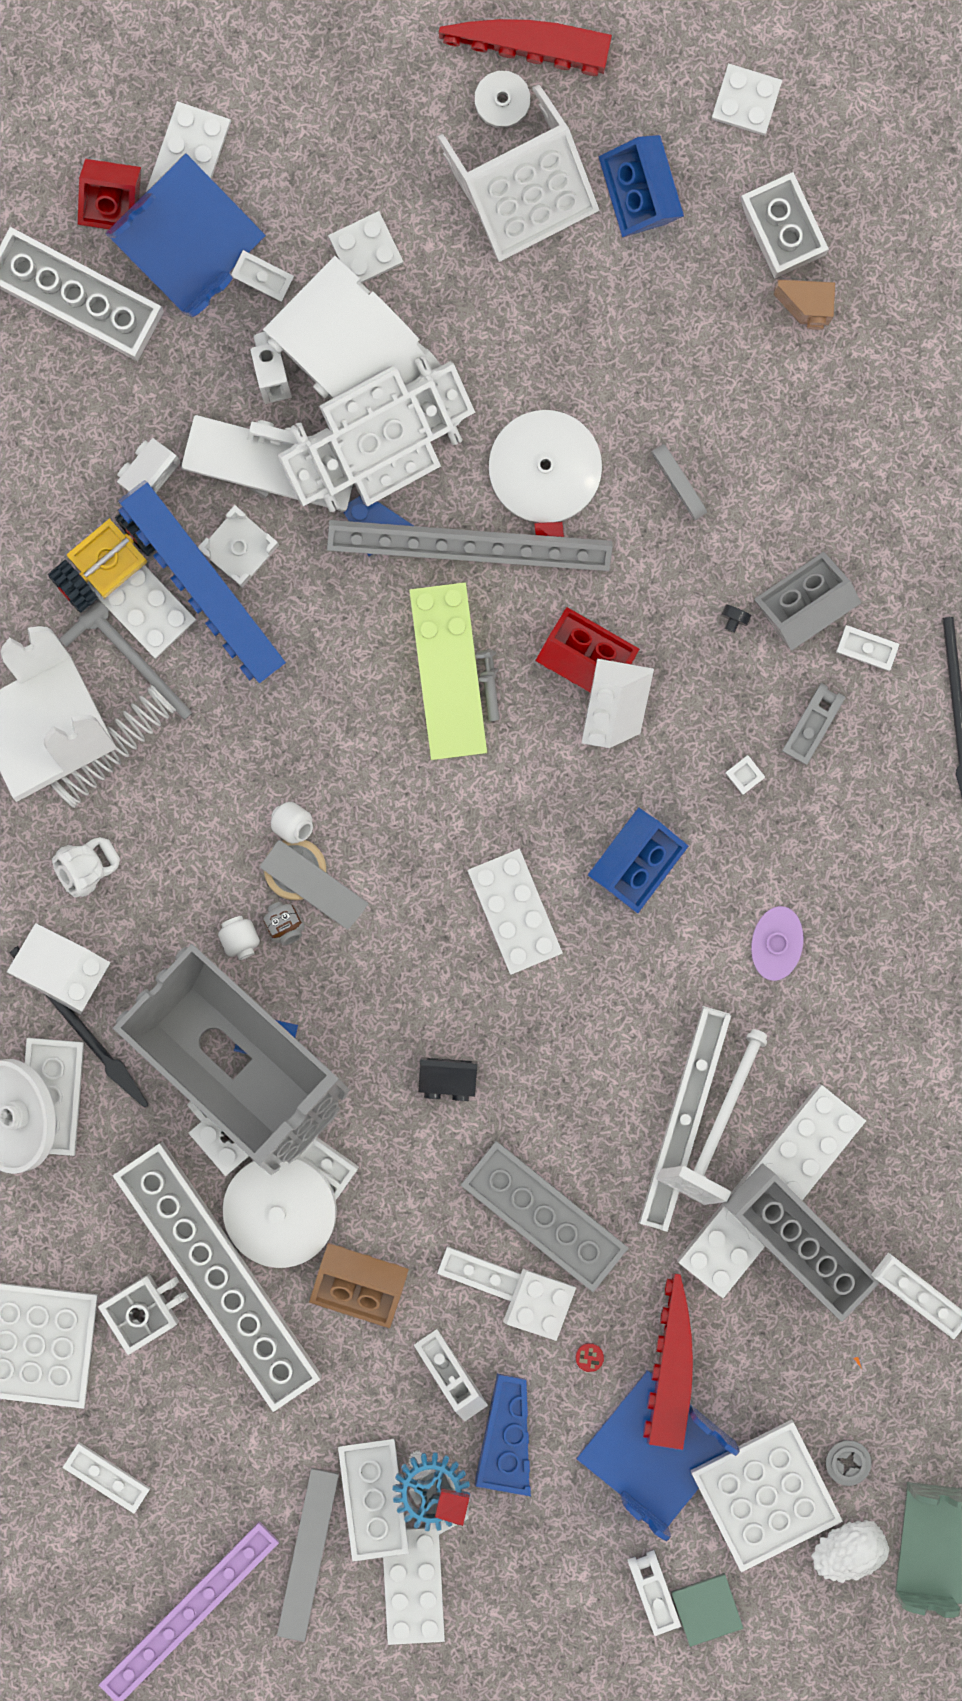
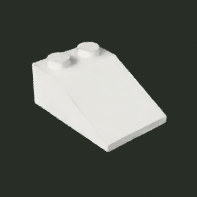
[7,923,110,1015]

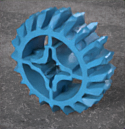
[392,1452,470,1531]

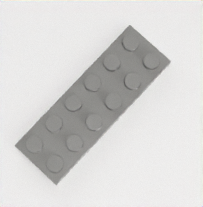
[461,1141,629,1292]

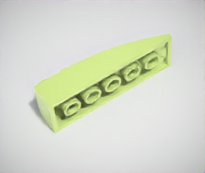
[409,582,487,760]

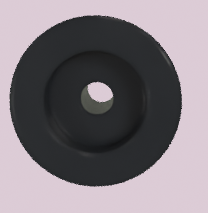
[721,604,752,633]

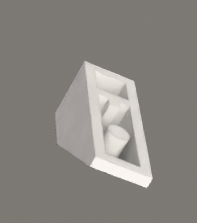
[414,1329,488,1421]

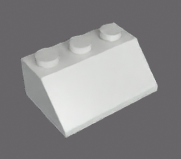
[582,659,654,748]

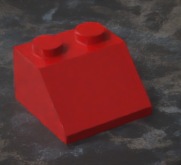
[77,159,141,229]

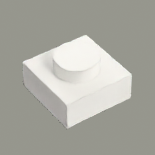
[725,755,765,795]

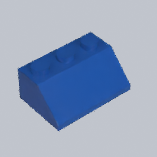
[598,135,684,237]
[588,807,689,913]

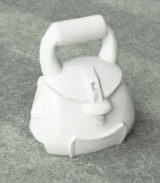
[52,837,120,897]

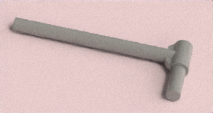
[59,599,193,720]

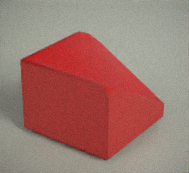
[435,1488,470,1526]

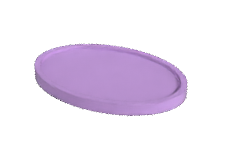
[751,906,803,981]

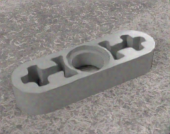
[651,444,707,520]

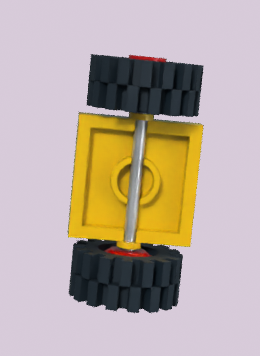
[47,513,155,613]

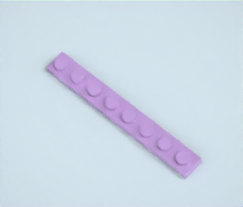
[99,1521,279,1701]

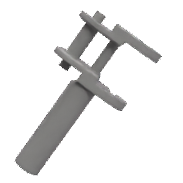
[475,648,500,721]

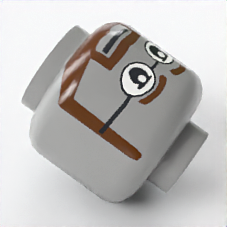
[263,902,304,946]

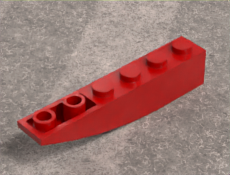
[439,19,612,76]
[643,1274,693,1450]

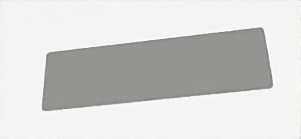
[260,840,368,930]

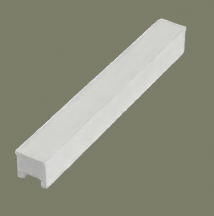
[639,1006,731,1232]

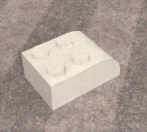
[741,172,829,279]

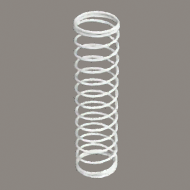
[51,685,176,808]

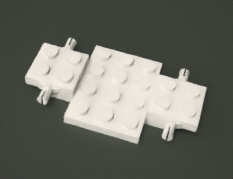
[277,356,475,512]

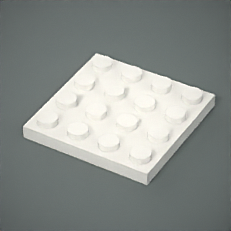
[0,1283,98,1409]
[690,1419,843,1572]

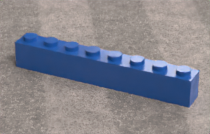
[118,480,286,683]

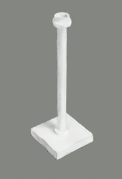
[657,1029,767,1205]

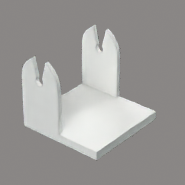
[437,85,600,262]
[0,626,117,802]

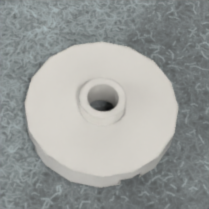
[475,71,530,128]

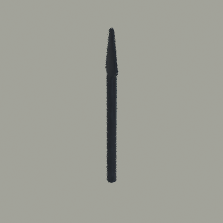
[942,617,962,797]
[9,946,148,1108]

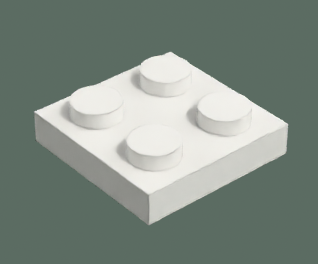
[711,63,782,136]
[328,211,404,283]
[503,1269,576,1341]

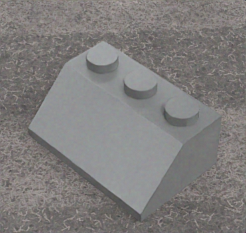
[754,552,861,651]

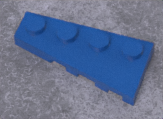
[474,1373,531,1497]

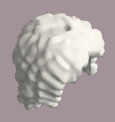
[811,1520,889,1583]

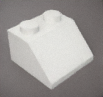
[117,438,181,493]

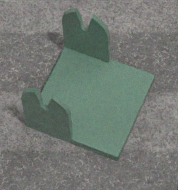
[895,1482,962,1618]

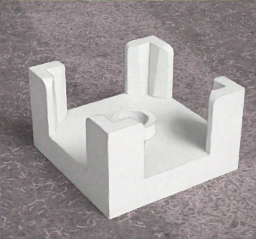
[198,505,279,588]

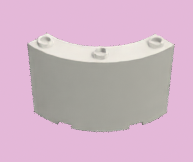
[263,256,442,399]

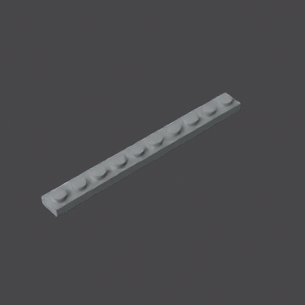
[327,520,613,571]

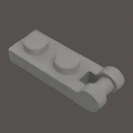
[782,683,846,765]

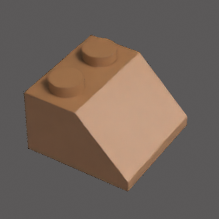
[774,280,835,330]

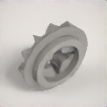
[826,1440,871,1486]

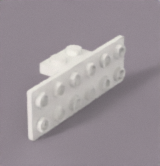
[181,415,353,512]

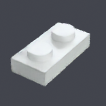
[231,250,294,302]
[836,625,899,671]

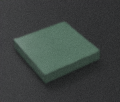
[671,1573,744,1647]

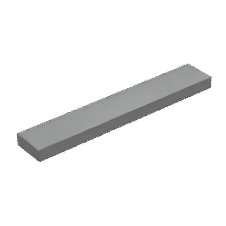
[277,1468,339,1642]

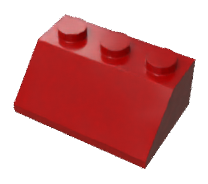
[535,607,640,693]

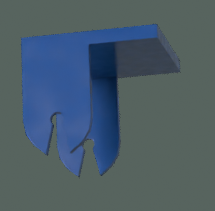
[105,153,266,317]
[576,1369,740,1542]

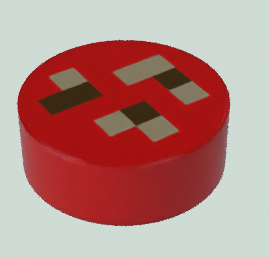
[575,1343,604,1372]

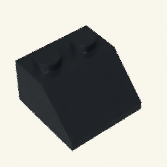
[418,1057,478,1101]

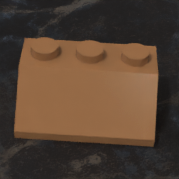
[309,1243,409,1328]

